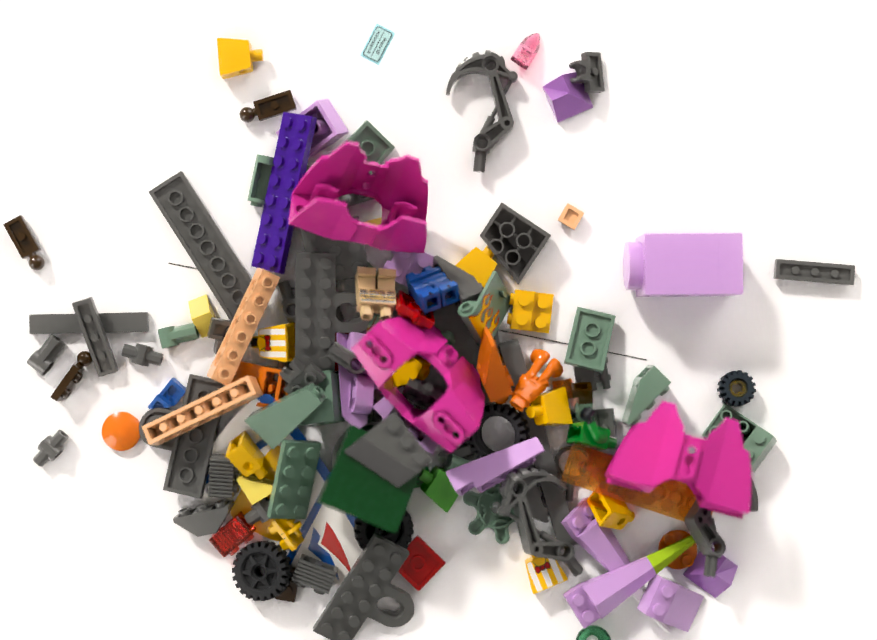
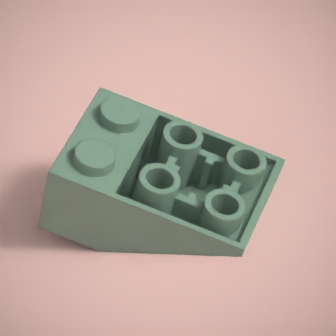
[622,365,672,425]
[702,404,777,473]

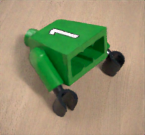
[566,407,617,450]

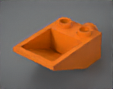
[476,327,514,405]
[231,361,288,407]

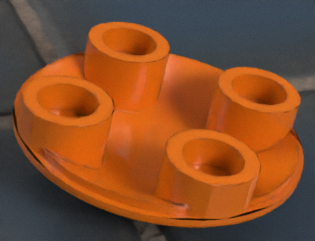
[102,412,140,451]
[658,530,697,570]

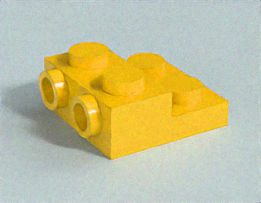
[507,289,554,334]

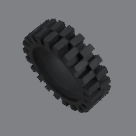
[467,403,530,459]

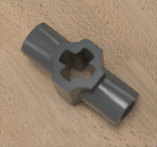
[121,343,164,367]
[33,430,69,467]
[244,497,270,525]

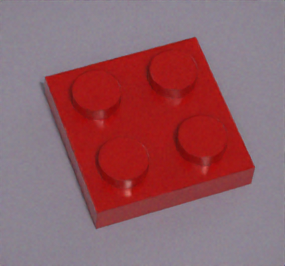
[398,535,446,592]

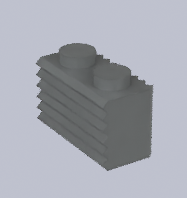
[208,454,240,498]
[292,554,338,595]

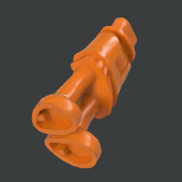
[509,349,564,411]

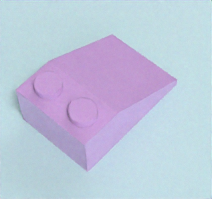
[276,99,349,158]
[637,574,705,632]

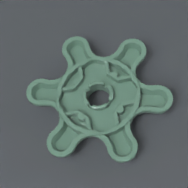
[463,483,516,544]

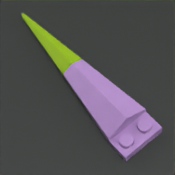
[562,535,695,629]

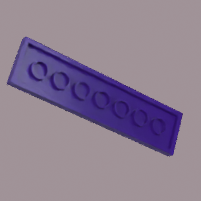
[251,112,317,274]

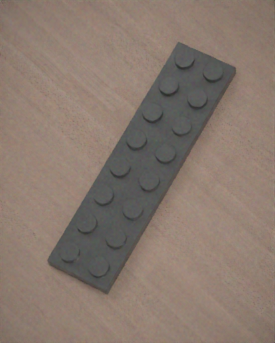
[148,171,252,321]

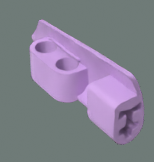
[337,332,374,428]

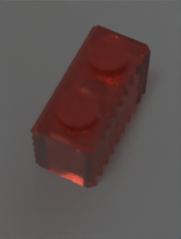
[208,511,256,558]

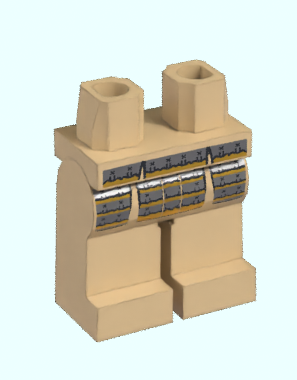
[355,267,396,321]

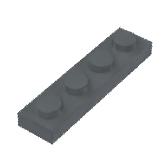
[773,259,855,285]
[71,296,119,377]

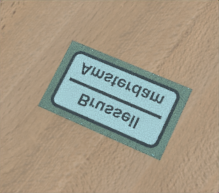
[360,23,395,65]

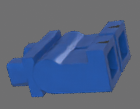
[405,266,459,314]

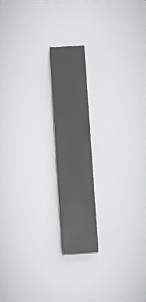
[29,312,149,334]

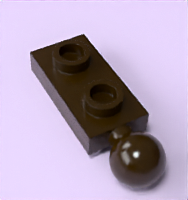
[239,90,297,123]
[3,215,45,271]
[50,351,92,402]

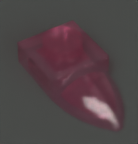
[510,33,540,70]

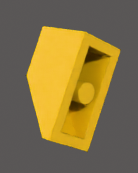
[392,354,431,388]

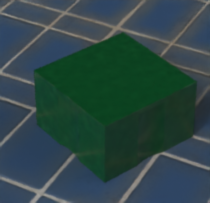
[316,425,421,534]

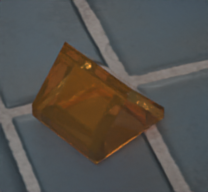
[552,378,573,399]

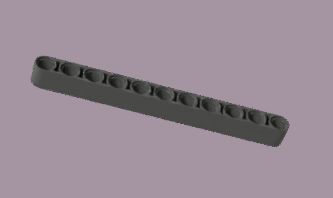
[499,338,578,549]

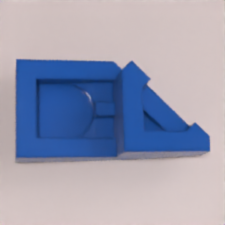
[147,377,186,409]

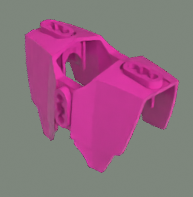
[289,142,428,253]
[351,317,485,453]
[605,401,751,519]

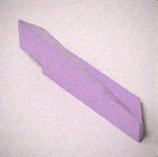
[446,437,545,496]

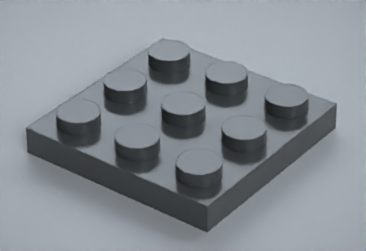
[300,216,368,281]

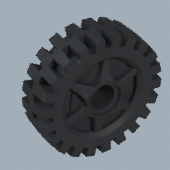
[354,510,414,550]
[232,541,293,601]

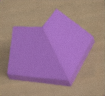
[542,72,594,123]
[683,548,738,598]

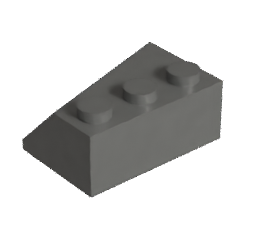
[480,202,551,285]
[344,411,433,487]

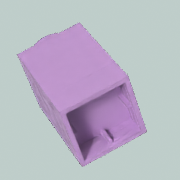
[623,233,743,297]

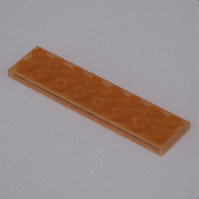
[561,443,713,521]

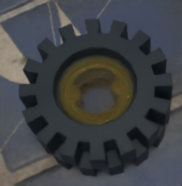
[717,370,756,407]

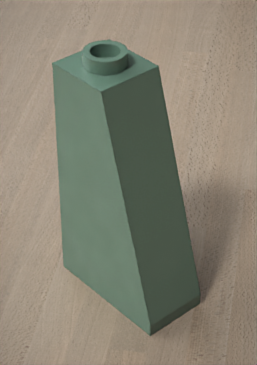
[245,383,326,449]

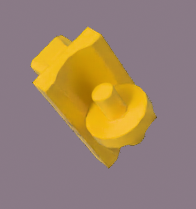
[268,519,304,551]

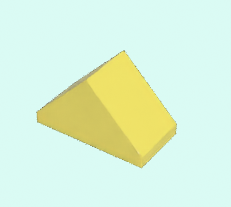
[188,294,216,338]
[237,473,274,505]

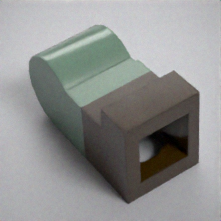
[571,382,593,422]

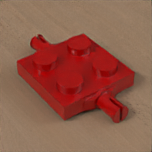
[395,290,435,330]

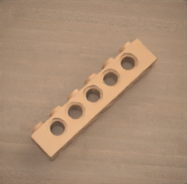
[207,267,281,385]
[142,375,263,446]

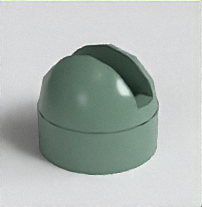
[441,330,455,346]

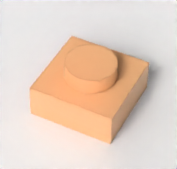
[557,203,584,230]

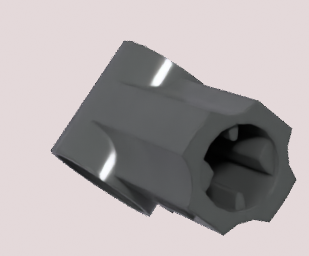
[27,334,66,376]
[326,341,365,374]

